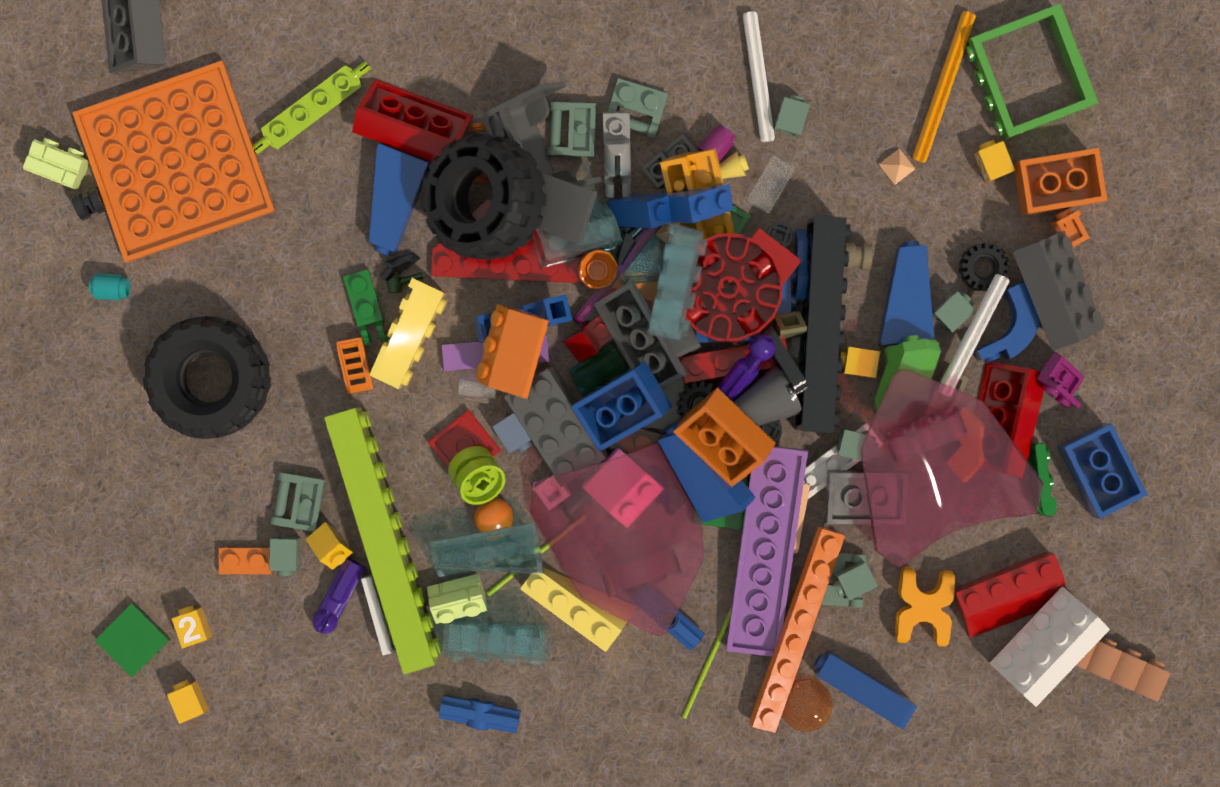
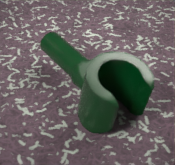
[387,272,423,293]

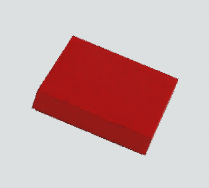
[428,409,501,467]

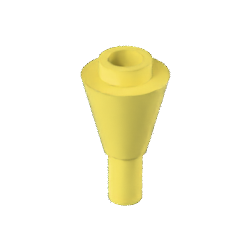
[719,151,749,179]

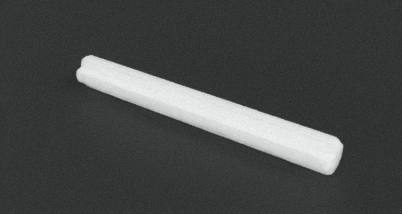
[743,11,775,142]
[937,274,1009,396]

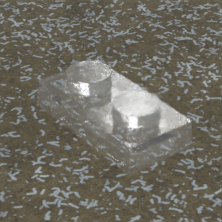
[746,155,796,214]

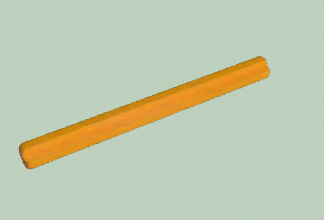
[912,11,976,163]

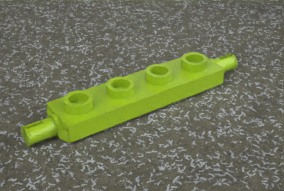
[253,60,372,155]

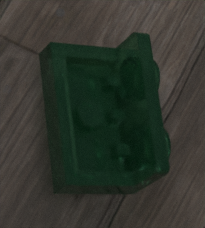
[568,343,628,396]

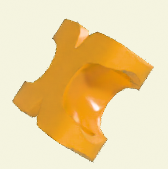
[894,566,955,647]

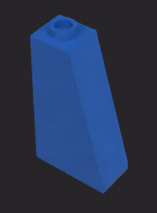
[369,144,430,256]
[878,241,935,345]
[658,422,755,522]
[814,650,917,730]

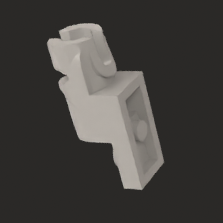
[603,111,631,198]

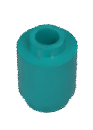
[89,273,130,301]

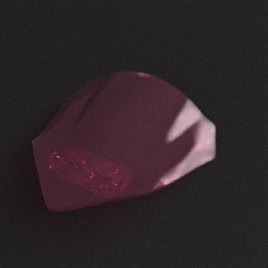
[861,369,1044,567]
[530,442,704,636]

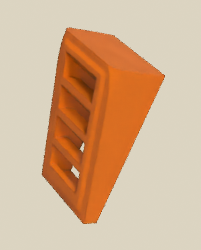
[336,337,374,394]

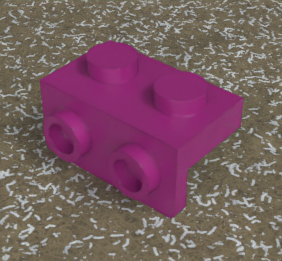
[1037,352,1085,409]

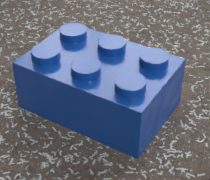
[571,361,673,452]
[1057,423,1147,519]

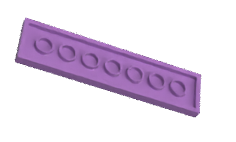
[726,446,808,656]

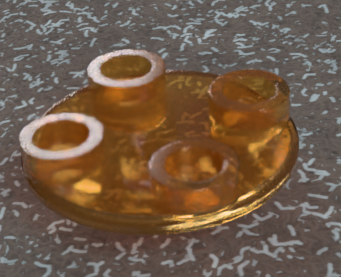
[782,679,833,732]

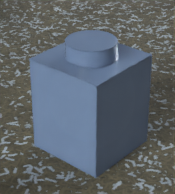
[492,413,532,454]

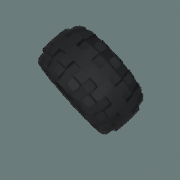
[421,134,547,260]
[143,316,271,439]

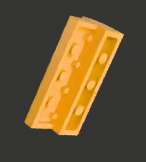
[660,148,735,257]

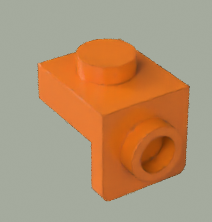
[1049,208,1090,248]

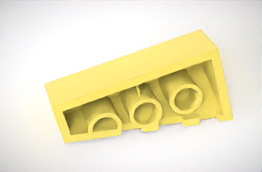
[370,278,447,389]
[520,565,637,652]

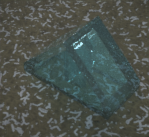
[620,234,664,285]

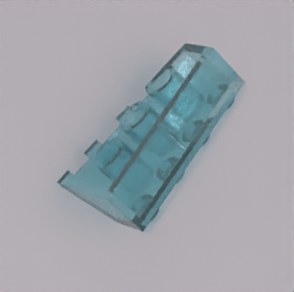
[648,223,708,341]
[430,523,544,577]
[442,621,551,665]

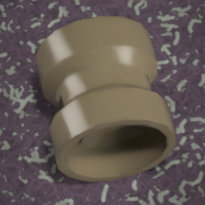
[844,242,872,270]

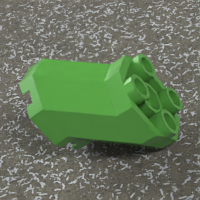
[873,335,941,420]

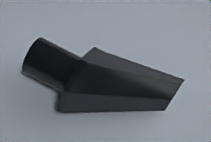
[616,227,644,265]
[380,253,420,282]

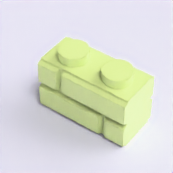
[23,138,90,191]
[427,574,487,624]

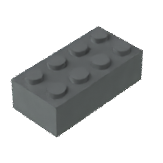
[1013,230,1104,351]
[504,366,610,486]

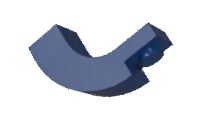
[974,281,1040,363]
[473,294,572,343]

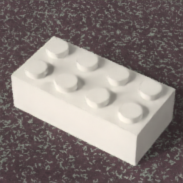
[989,586,1110,707]

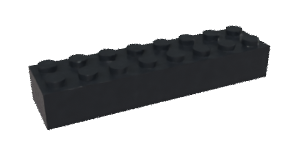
[795,216,851,433]

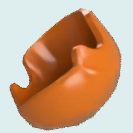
[578,249,618,290]
[473,497,514,538]

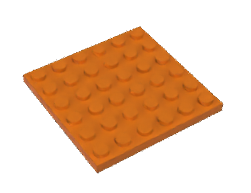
[72,61,276,263]

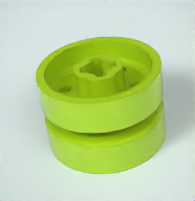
[448,446,505,505]

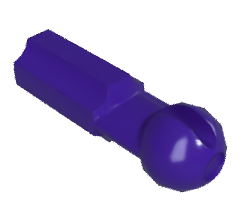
[718,335,775,402]
[312,558,366,634]

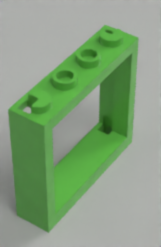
[965,3,1098,140]

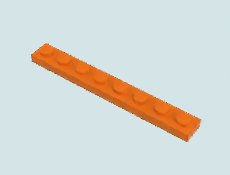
[749,526,845,733]

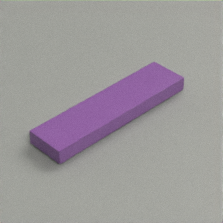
[442,335,549,371]

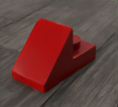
[563,314,613,362]

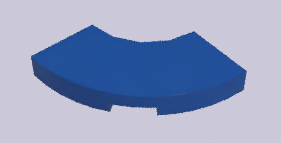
[793,229,809,300]

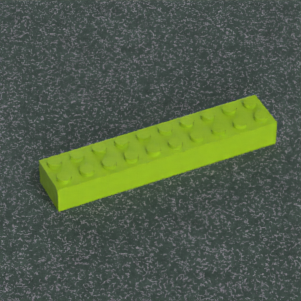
[324,407,442,675]

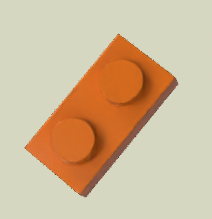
[219,547,273,574]

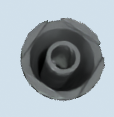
[733,366,802,426]

